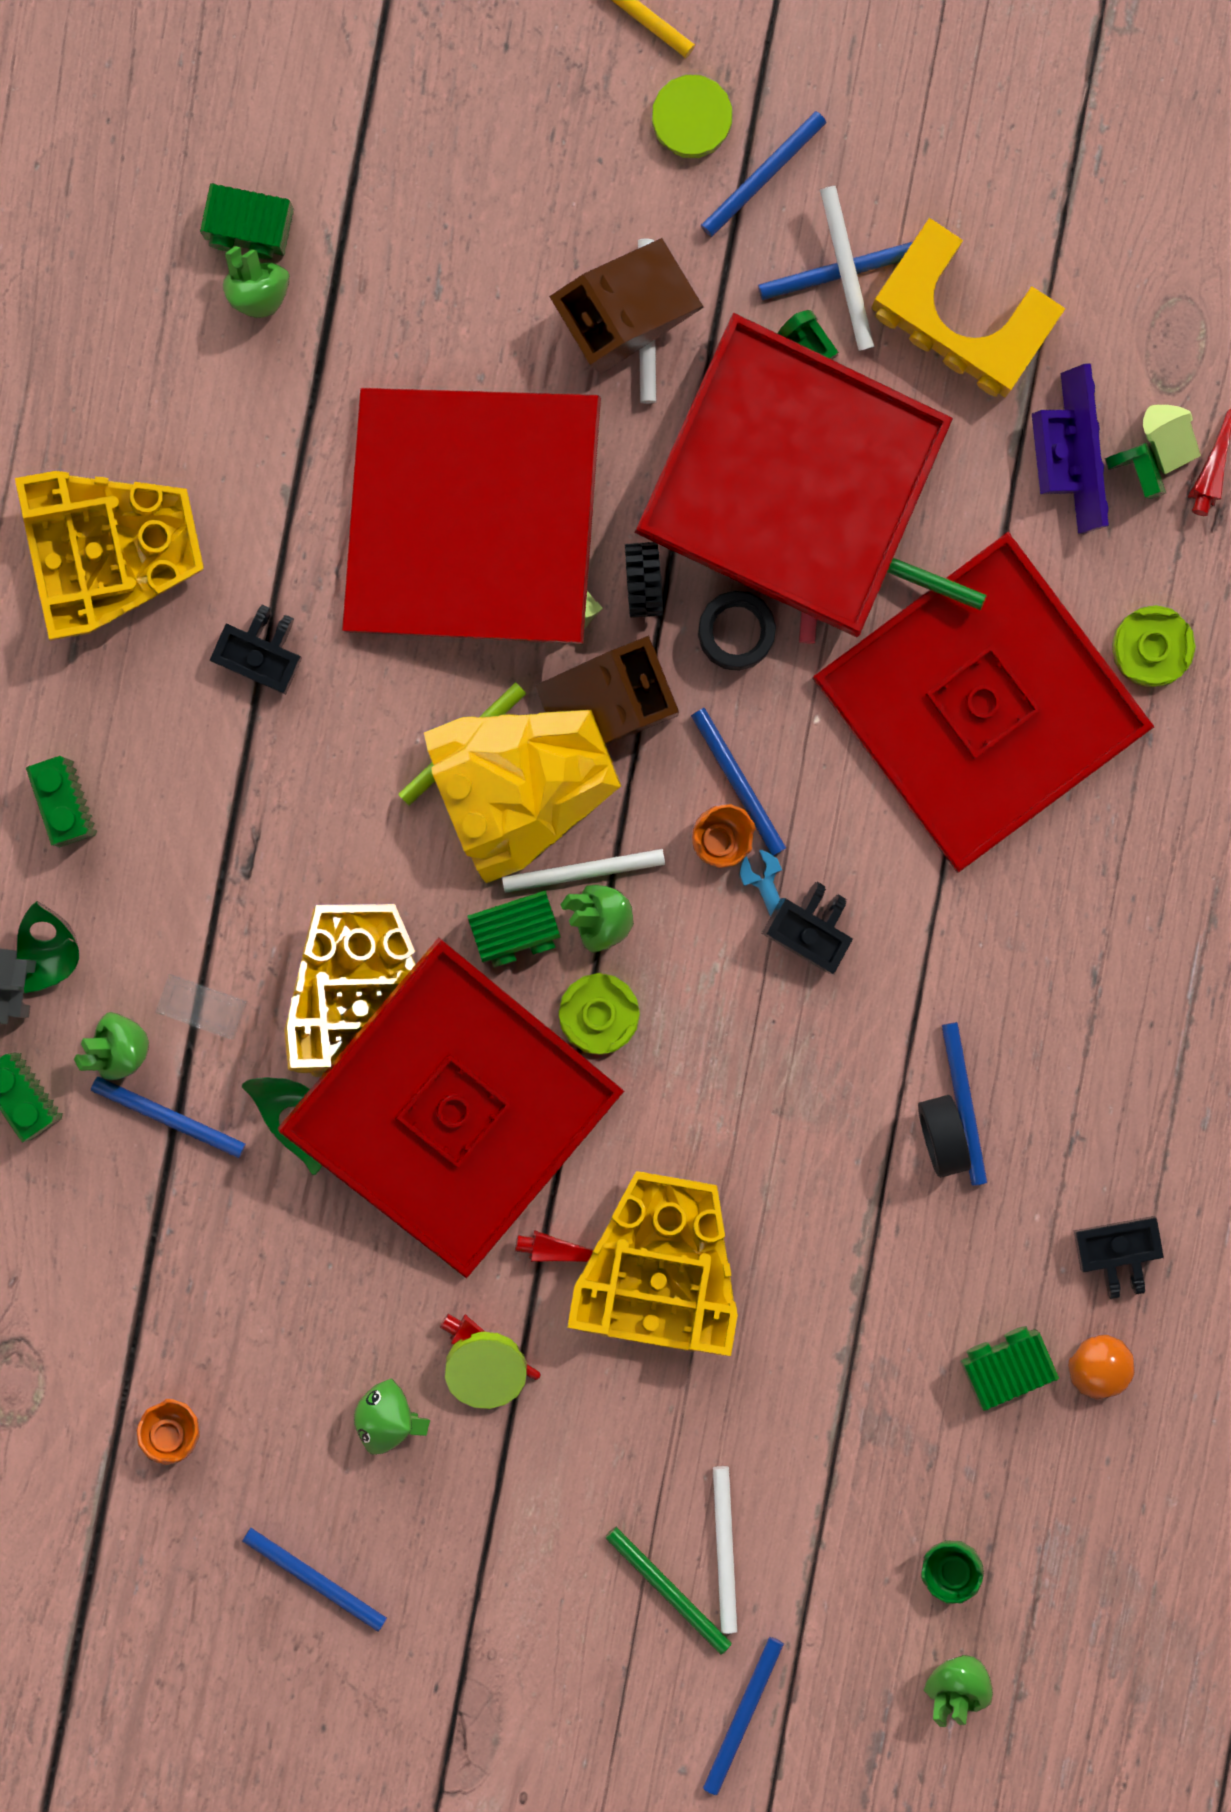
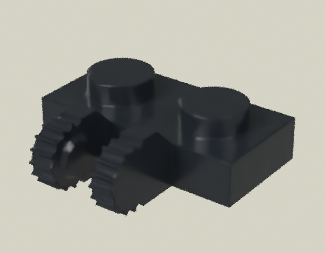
[209,604,302,695]
[761,881,853,974]
[1073,1216,1164,1299]

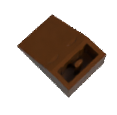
[549,238,704,375]
[535,635,679,745]

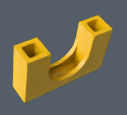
[871,218,1066,398]

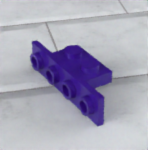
[1032,364,1109,534]

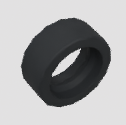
[698,590,776,671]
[918,1095,971,1178]

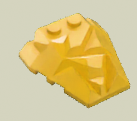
[15,471,204,641]
[424,710,622,883]
[284,904,416,1077]
[567,1171,738,1357]

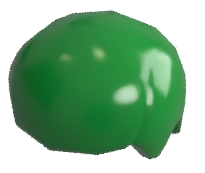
[921,1540,984,1604]

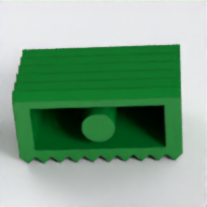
[200,183,294,260]
[26,756,97,847]
[467,890,561,968]
[0,1052,63,1143]
[960,1326,1059,1411]

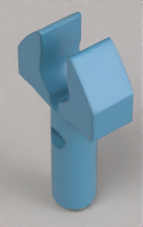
[739,850,782,917]

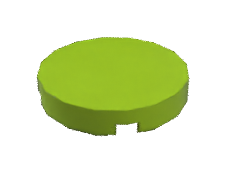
[652,75,732,158]
[1112,605,1196,688]
[559,973,640,1054]
[445,1332,527,1409]

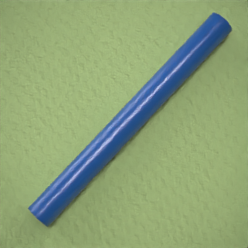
[701,111,827,237]
[758,242,913,300]
[691,708,786,856]
[942,1022,988,1186]
[91,1076,246,1158]
[242,1528,387,1632]
[703,1637,784,1795]

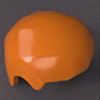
[692,804,756,868]
[1068,1335,1135,1399]
[136,1399,200,1465]

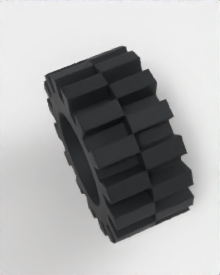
[625,542,663,618]

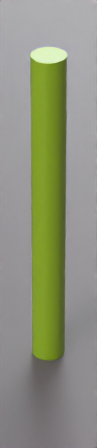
[398,682,526,806]

